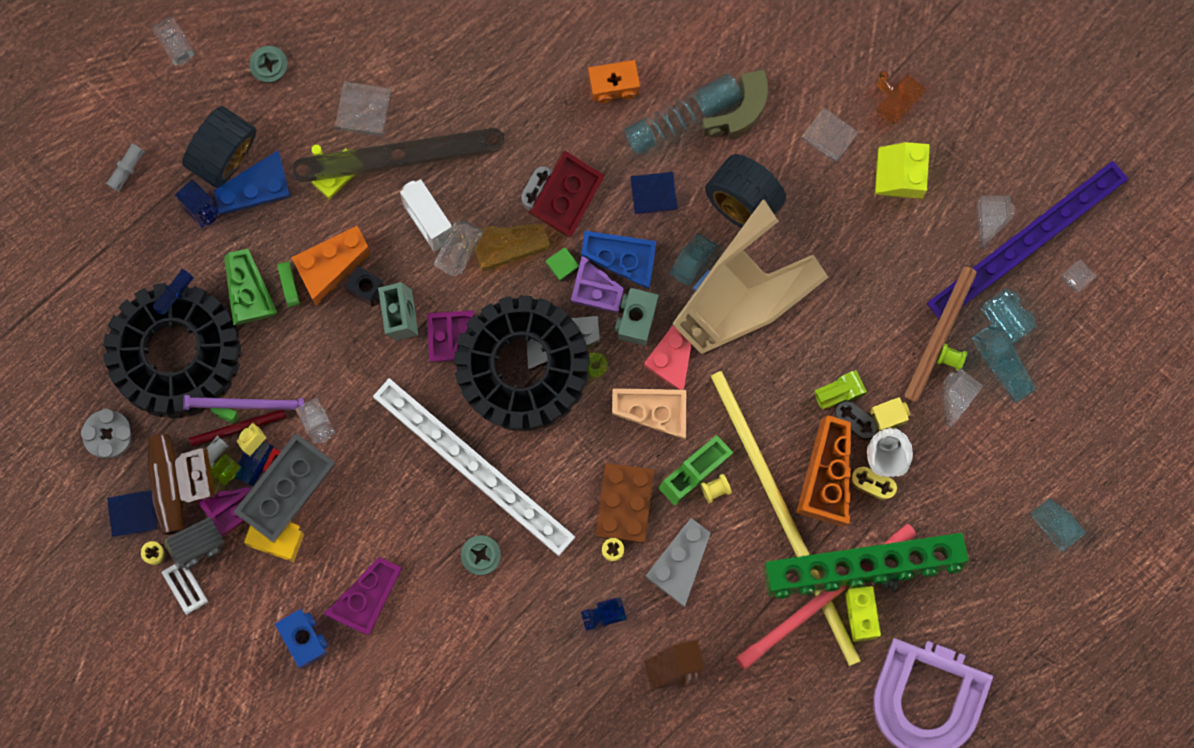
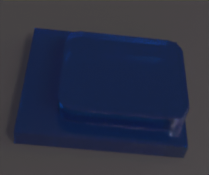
[630,172,678,214]
[231,442,274,486]
[107,490,157,537]

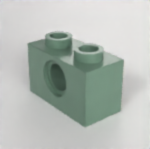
[378,282,419,341]
[615,288,659,346]

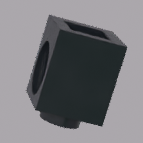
[345,266,384,306]

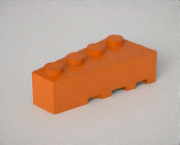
[796,415,851,527]

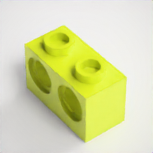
[845,586,881,642]

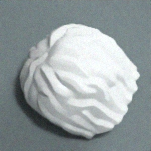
[867,428,913,478]

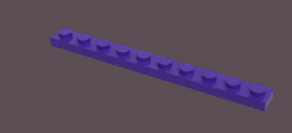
[926,161,1128,319]

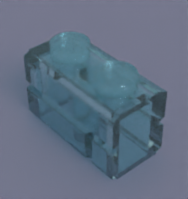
[981,288,1037,347]

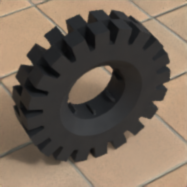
[103,282,241,418]
[454,295,590,431]

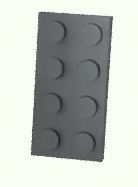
[234,433,336,543]

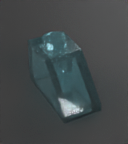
[669,233,718,286]
[1030,498,1086,552]

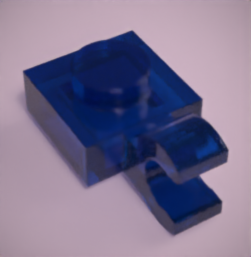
[581,597,627,630]

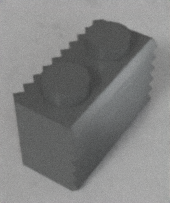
[164,517,224,570]

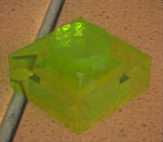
[211,453,241,486]

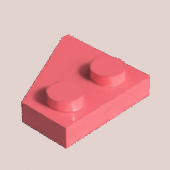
[644,325,691,390]

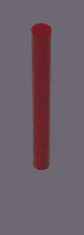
[189,410,286,447]

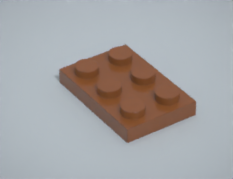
[596,463,654,544]

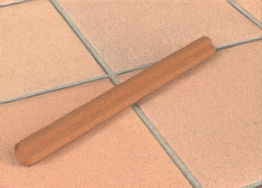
[905,267,977,402]

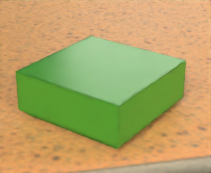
[546,247,579,282]
[210,408,240,424]

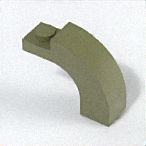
[702,70,768,140]

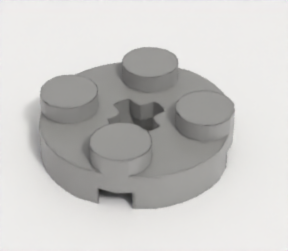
[81,409,132,459]

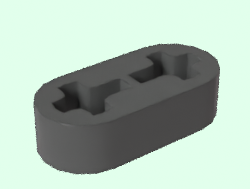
[835,401,877,440]

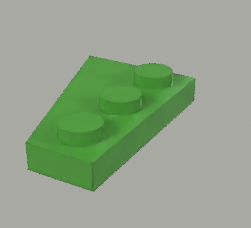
[224,249,277,325]

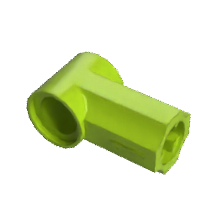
[814,370,867,410]

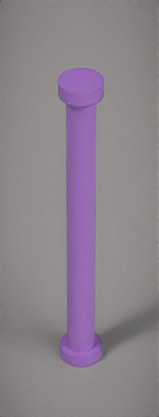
[183,395,304,413]

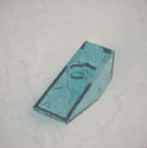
[972,324,1036,403]

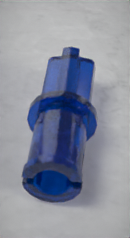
[153,269,194,315]

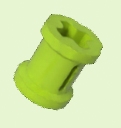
[936,343,967,372]

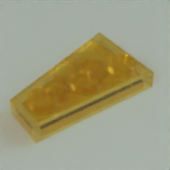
[466,224,551,272]

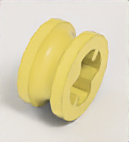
[602,538,624,562]
[141,541,165,565]

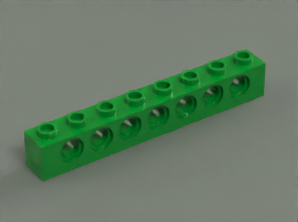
[763,533,969,599]

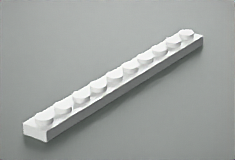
[373,378,575,556]

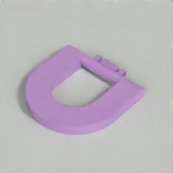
[873,638,993,748]

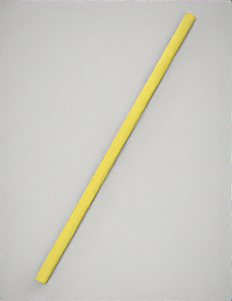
[711,371,860,666]

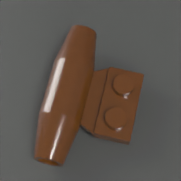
[148,434,215,535]

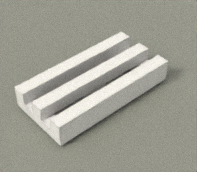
[162,564,209,615]

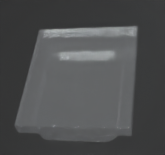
[801,108,859,162]

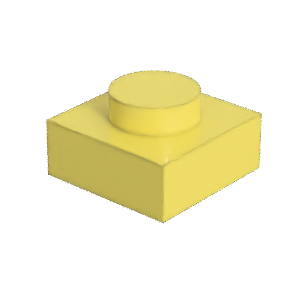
[237,423,266,456]

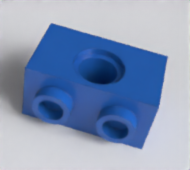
[275,609,329,670]

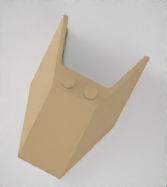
[673,199,829,354]

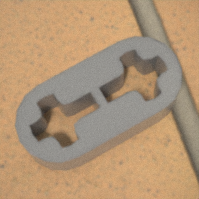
[522,166,552,210]

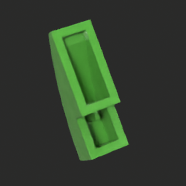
[658,435,733,506]

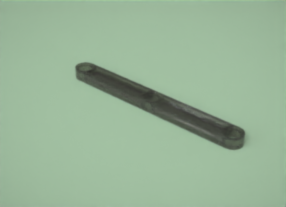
[292,128,504,182]

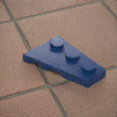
[214,151,290,215]
[581,231,657,290]

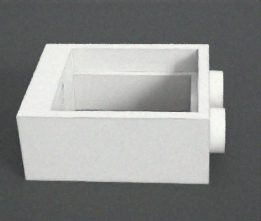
[400,179,455,252]

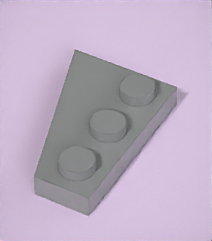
[526,316,600,371]
[645,518,710,608]

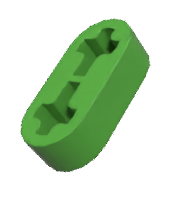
[277,261,300,308]

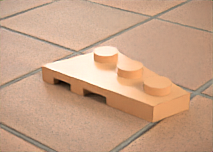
[612,389,686,440]

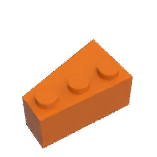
[291,225,370,306]

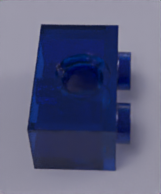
[174,179,219,228]

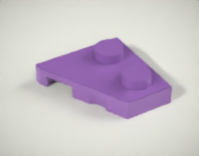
[571,257,624,314]

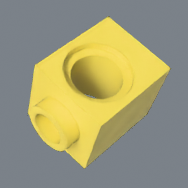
[869,397,910,432]

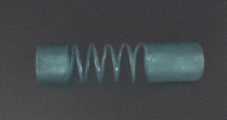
[624,73,742,155]

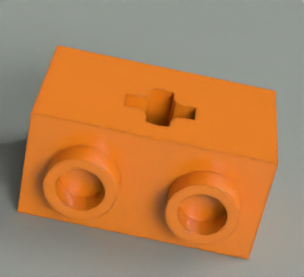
[588,60,640,103]

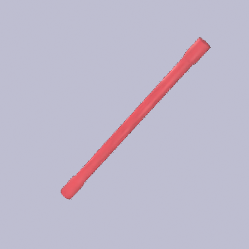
[735,524,916,670]

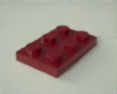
[529,151,605,238]

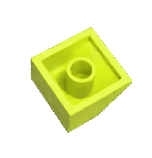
[875,142,930,199]

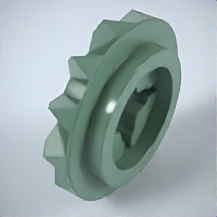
[249,46,288,83]
[461,535,501,576]

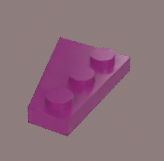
[324,557,402,636]

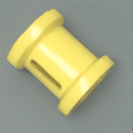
[700,474,732,504]

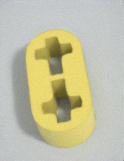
[851,467,897,501]

